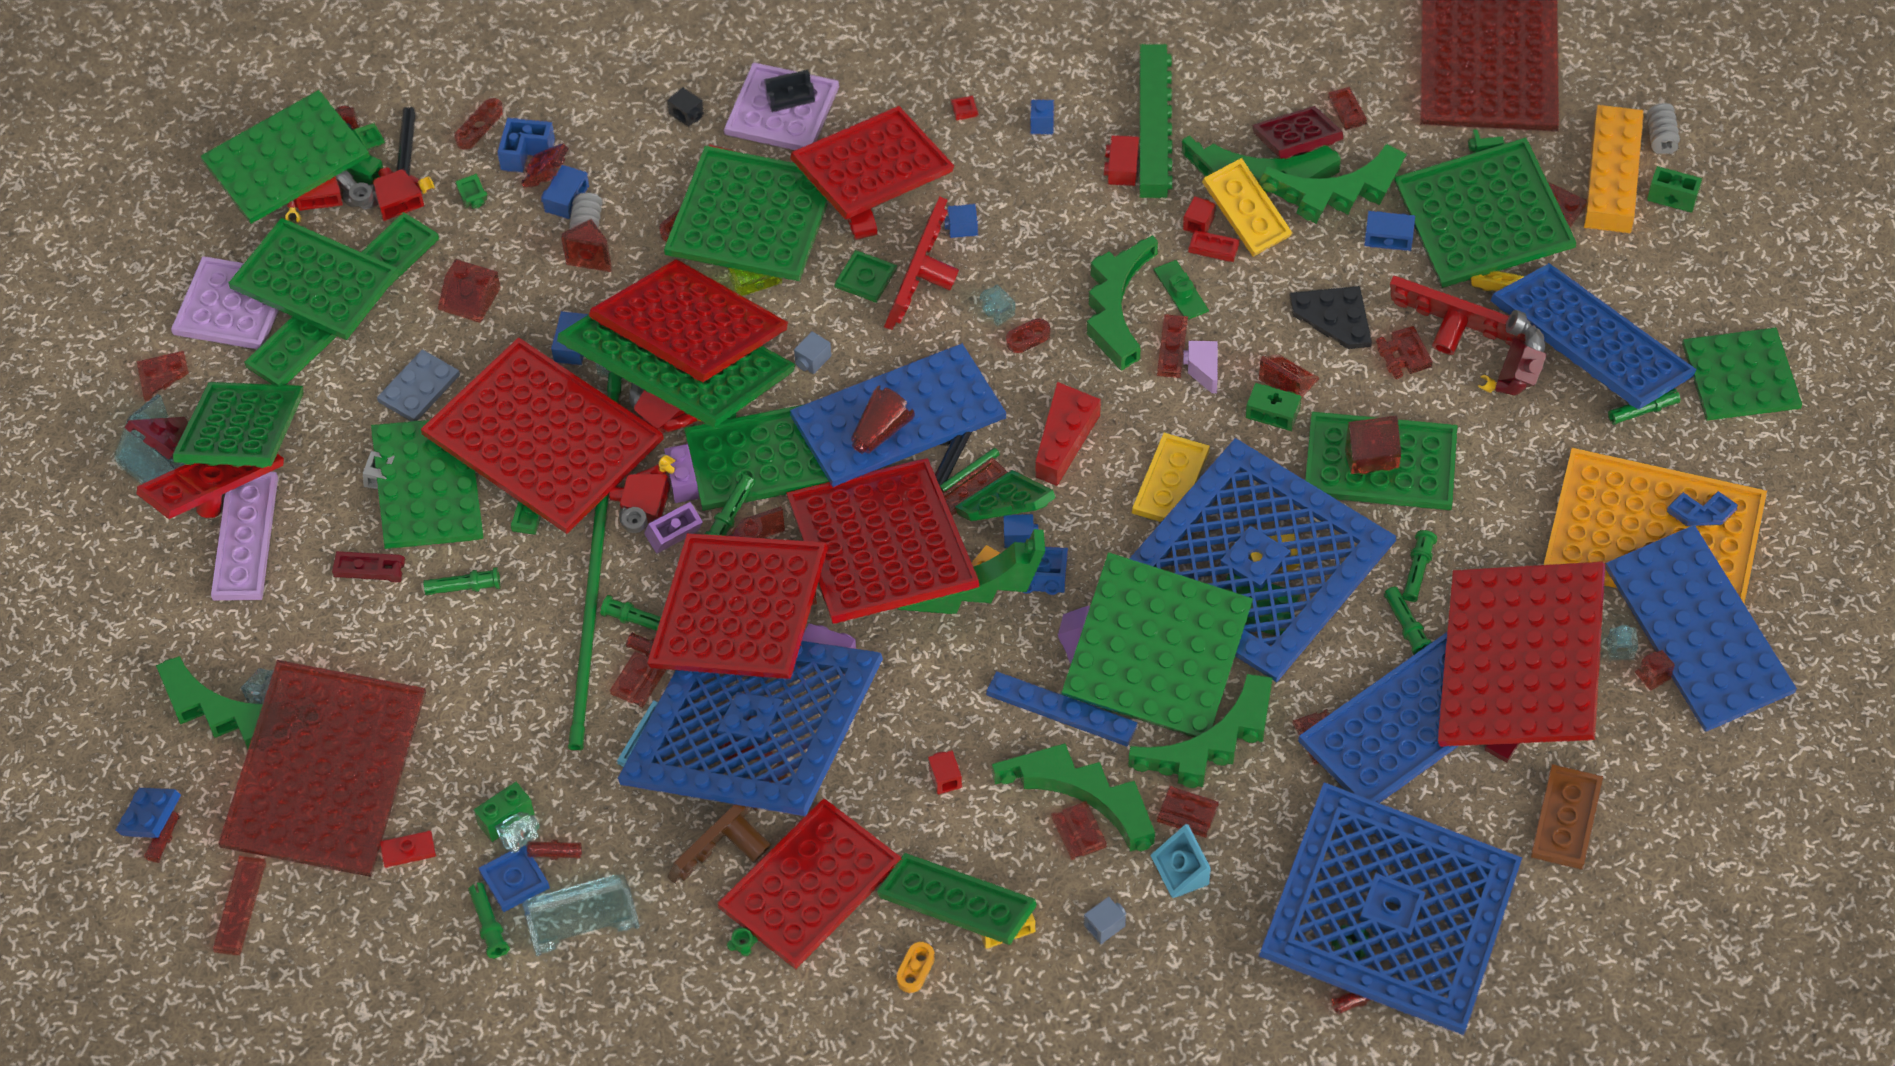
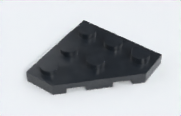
[1289,286,1372,349]

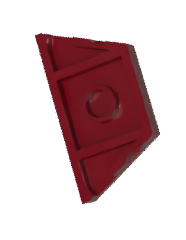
[124,417,188,459]

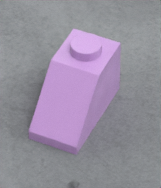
[1183,341,1218,393]

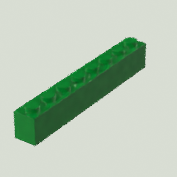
[1140,44,1172,198]

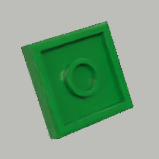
[834,250,897,303]

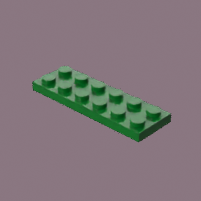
[877,853,1037,945]

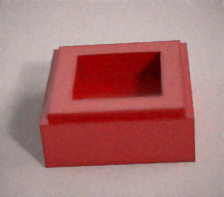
[951,95,978,121]

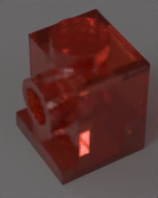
[1635,650,1675,691]

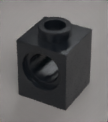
[667,87,704,127]

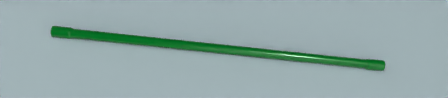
[568,372,622,750]

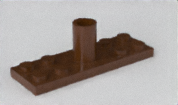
[667,760,788,884]

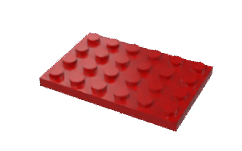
[790,106,955,220]
[717,798,902,970]

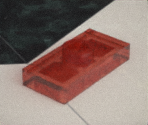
[1328,87,1367,130]

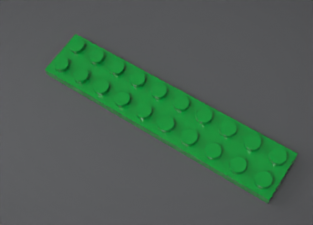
[244,212,439,386]

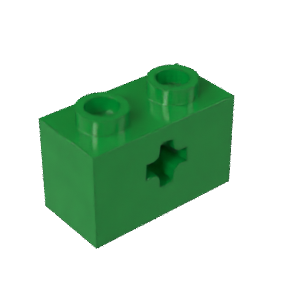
[1647,166,1703,213]
[1245,383,1302,431]
[473,782,535,842]

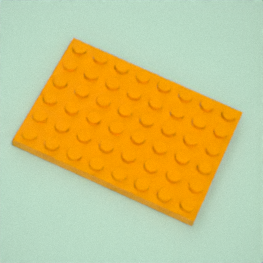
[1544,448,1767,604]

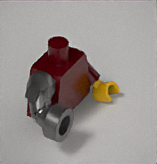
[1478,310,1546,395]

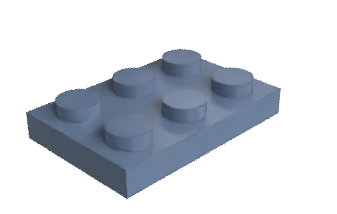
[377,349,460,421]

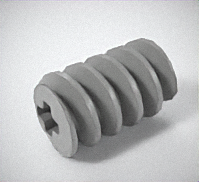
[1646,103,1680,154]
[568,193,603,244]

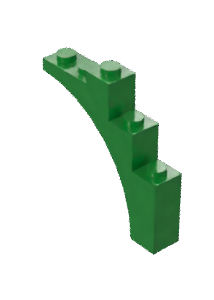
[1259,144,1407,224]
[1087,235,1158,371]
[1128,674,1272,788]

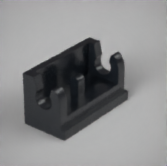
[764,69,815,112]

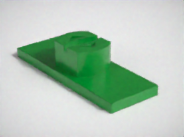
[1153,260,1209,321]

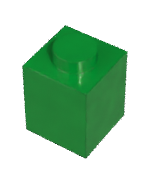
[347,155,383,186]

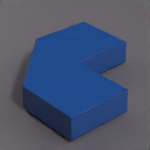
[1667,491,1738,526]

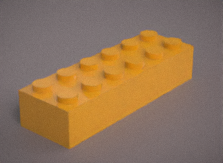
[1584,105,1644,233]

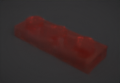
[1157,314,1188,378]

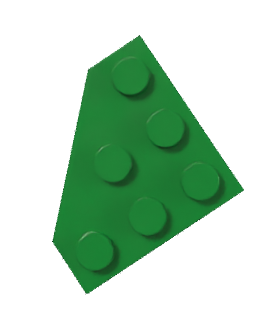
[955,470,1056,521]

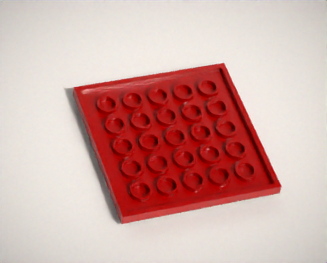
[589,259,788,382]
[647,533,828,679]

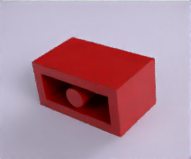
[1104,135,1139,186]

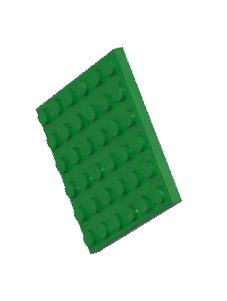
[1395,137,1576,288]
[664,146,829,282]
[1061,552,1253,738]

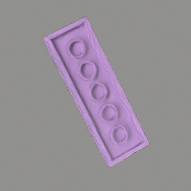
[211,472,278,601]

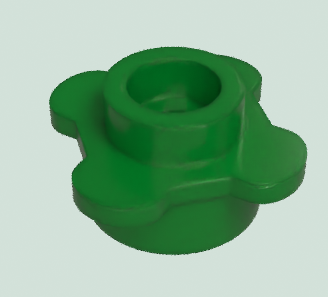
[727,928,758,956]

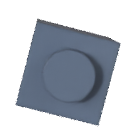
[794,331,832,374]
[1084,897,1126,944]

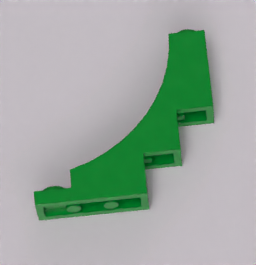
[1182,135,1341,193]
[898,529,1045,614]
[156,656,320,752]
[992,743,1155,851]

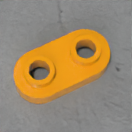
[897,942,935,993]

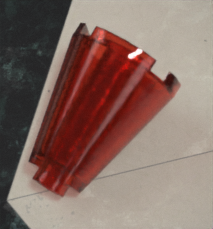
[851,385,915,454]

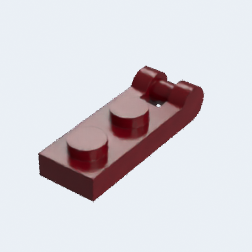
[332,551,406,582]

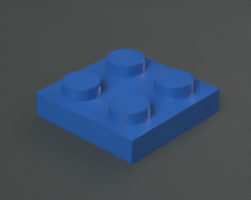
[116,788,181,838]
[478,844,550,913]

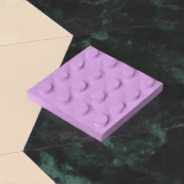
[724,62,839,150]
[171,256,279,349]

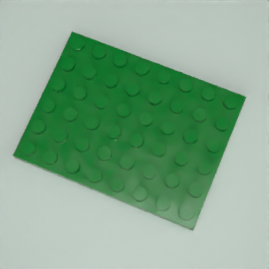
[557,314,796,428]

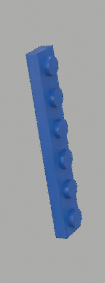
[986,671,1138,747]

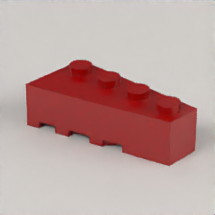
[1035,382,1101,486]

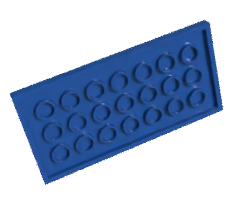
[1490,263,1697,410]
[790,343,1006,487]
[1605,525,1797,732]
[1298,632,1458,803]

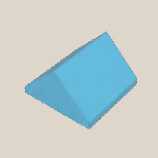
[1151,824,1210,898]

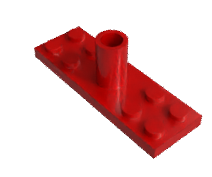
[884,196,959,330]
[1390,275,1526,355]
[136,453,284,519]

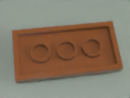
[1531,764,1603,870]

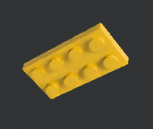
[1202,158,1293,257]
[1132,433,1210,522]

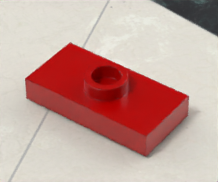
[1188,230,1240,262]
[380,830,436,868]

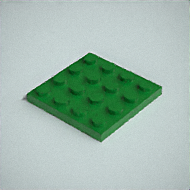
[1682,327,1802,421]

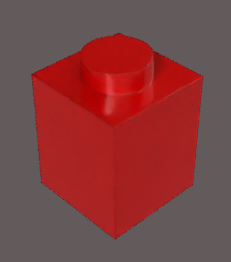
[1183,196,1216,233]
[928,750,962,795]

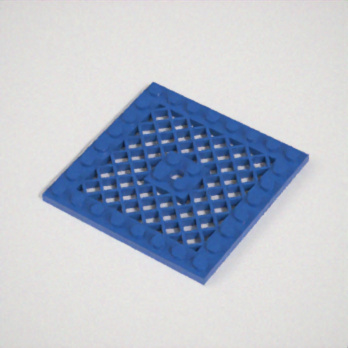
[1129,438,1396,683]
[618,641,883,816]
[1259,782,1522,1035]

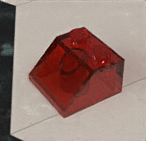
[438,259,501,323]
[1345,415,1401,474]

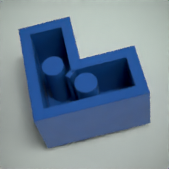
[497,118,555,172]

